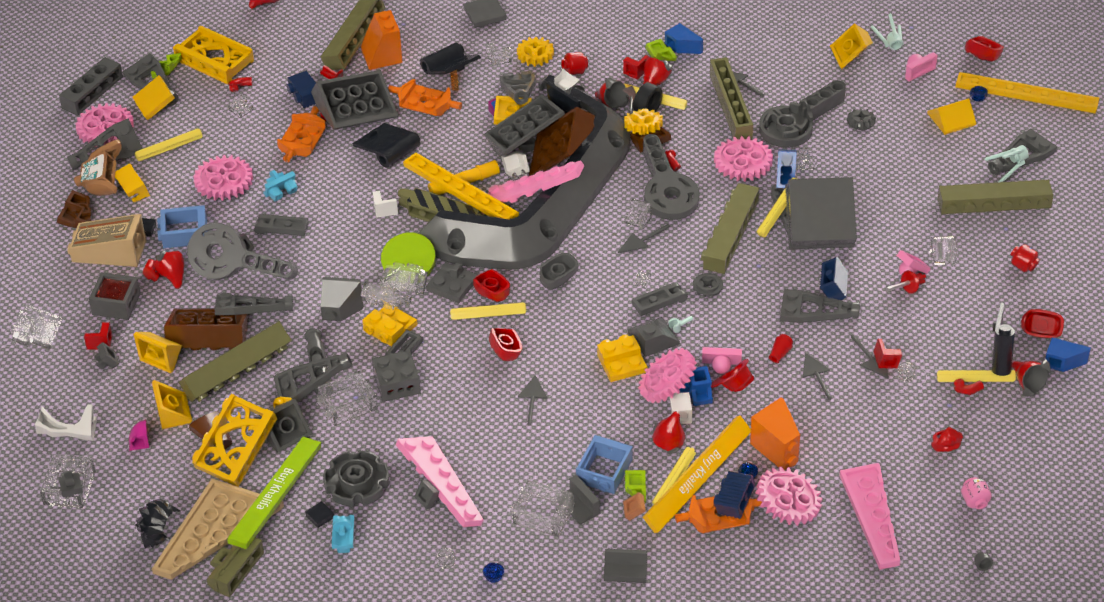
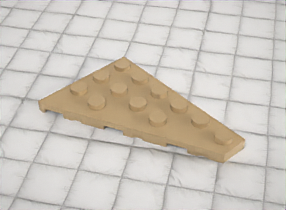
[152,479,284,580]

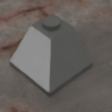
[320,277,364,321]
[628,317,680,357]
[254,398,313,453]

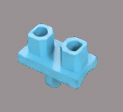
[263,170,298,201]
[332,515,355,553]

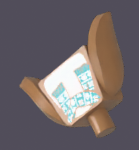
[74,139,122,196]

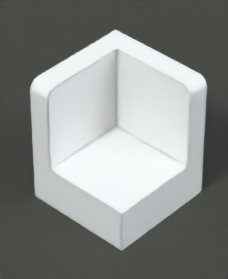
[501,151,530,177]
[373,191,398,218]
[669,392,692,424]

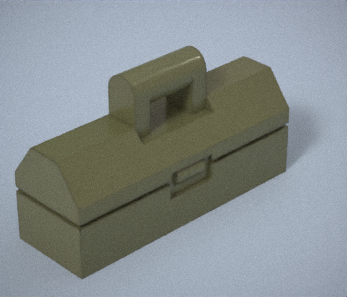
[207,537,264,598]

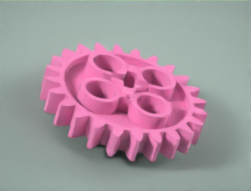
[75,103,134,147]
[714,136,773,182]
[193,155,253,201]
[638,348,697,403]
[755,467,822,526]

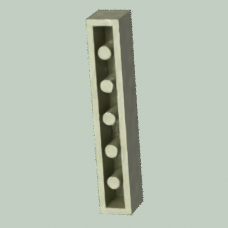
[321,0,386,70]
[710,57,753,140]
[937,179,1054,214]
[701,183,759,274]
[178,321,292,402]

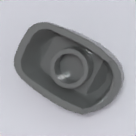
[540,253,579,289]

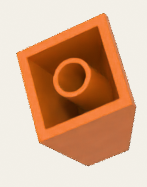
[360,10,403,70]
[750,397,800,471]

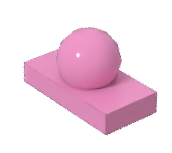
[905,52,937,81]
[896,250,931,275]
[702,347,742,374]

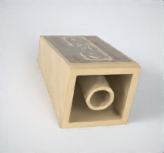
[67,214,146,267]

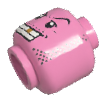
[961,477,992,509]

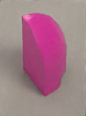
[129,419,149,451]

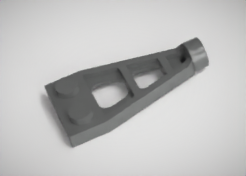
[122,53,179,106]
[499,71,536,105]
[67,118,143,170]
[988,128,1057,175]
[780,289,860,323]
[215,293,293,315]
[273,352,353,401]

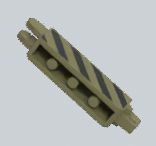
[398,188,484,222]

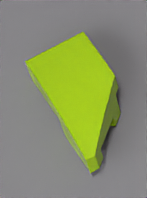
[645,38,677,61]
[151,53,182,78]
[625,470,646,503]

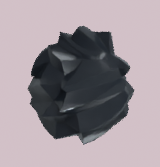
[134,499,181,549]

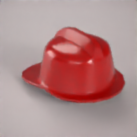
[711,359,754,392]

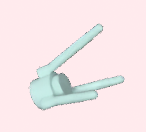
[871,13,904,50]
[985,145,1029,182]

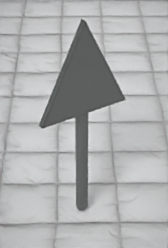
[733,72,765,97]
[621,86,636,114]
[618,224,670,253]
[851,335,889,379]
[802,353,832,400]
[518,375,547,425]

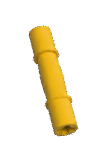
[428,160,500,195]

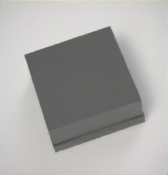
[785,177,857,250]

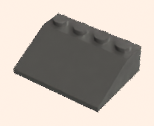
[311,70,398,130]
[484,94,565,156]

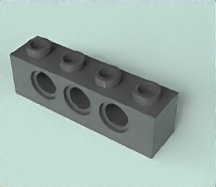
[59,57,123,116]

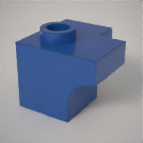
[679,366,713,406]

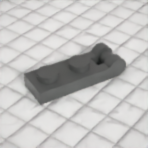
[254,214,309,236]
[632,282,688,316]

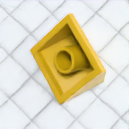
[927,98,976,135]
[133,332,182,374]
[152,380,192,429]

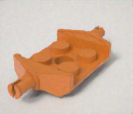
[388,79,462,116]
[277,106,326,162]
[675,495,762,533]

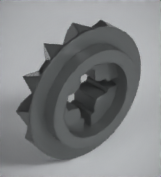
[847,108,876,130]
[693,273,723,298]

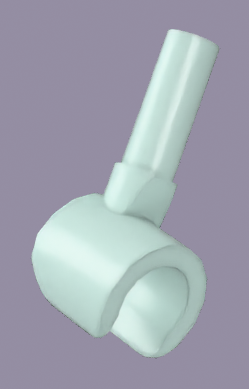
[668,316,693,333]

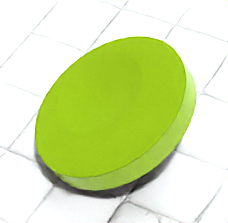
[381,232,436,284]

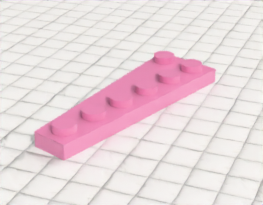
[481,160,584,215]
[396,436,483,527]
[840,463,900,570]

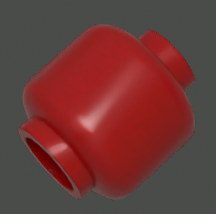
[561,52,588,75]
[1010,244,1040,273]

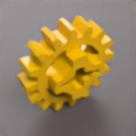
[517,37,554,67]
[624,109,663,135]

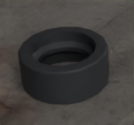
[633,82,663,113]

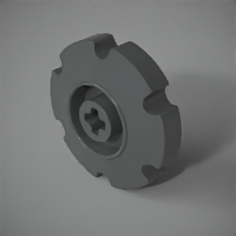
[323,450,389,507]

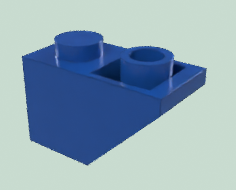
[664,23,703,54]
[1045,337,1091,372]

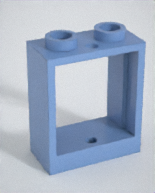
[157,205,207,248]
[576,435,633,494]

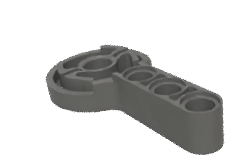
[759,80,846,148]
[643,134,700,220]
[187,223,298,280]

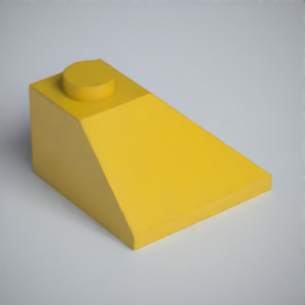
[830,23,873,69]

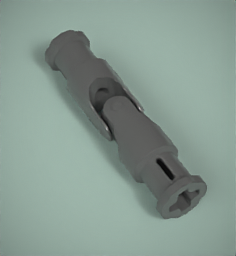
[304,328,332,396]

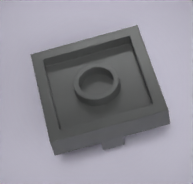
[426,262,478,303]

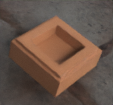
[623,492,646,521]

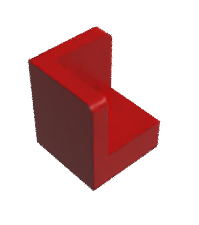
[623,55,649,80]
[84,322,113,350]
[873,338,902,369]

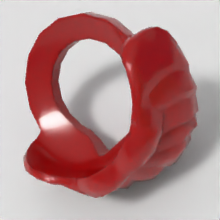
[931,427,963,452]

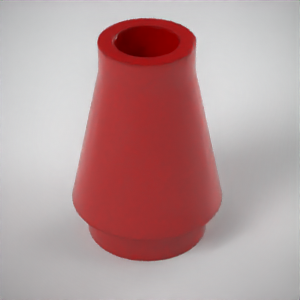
[769,334,793,363]

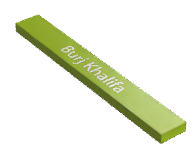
[227,437,321,549]

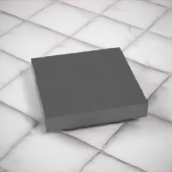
[463,0,507,28]

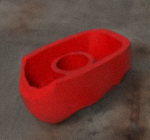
[965,36,1004,62]
[473,269,510,302]
[1021,309,1064,338]
[489,328,522,361]

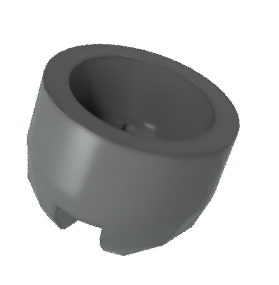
[974,552,993,571]

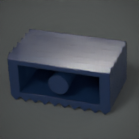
[286,70,316,108]
[820,257,848,300]
[713,471,755,519]

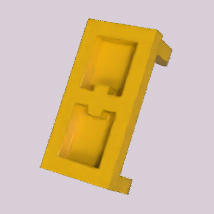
[115,163,150,202]

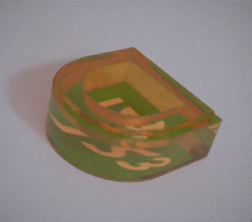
[450,70,459,91]

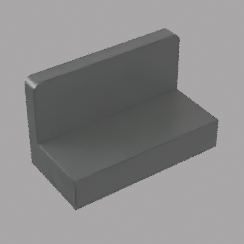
[557,475,600,524]
[604,549,647,583]

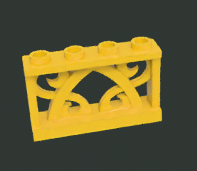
[173,25,254,84]
[192,393,277,487]

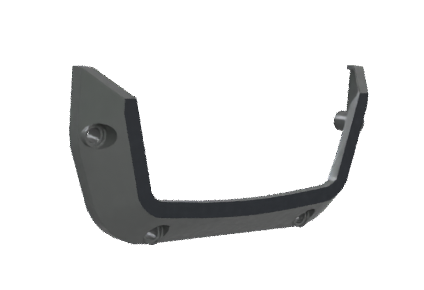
[418,75,630,270]

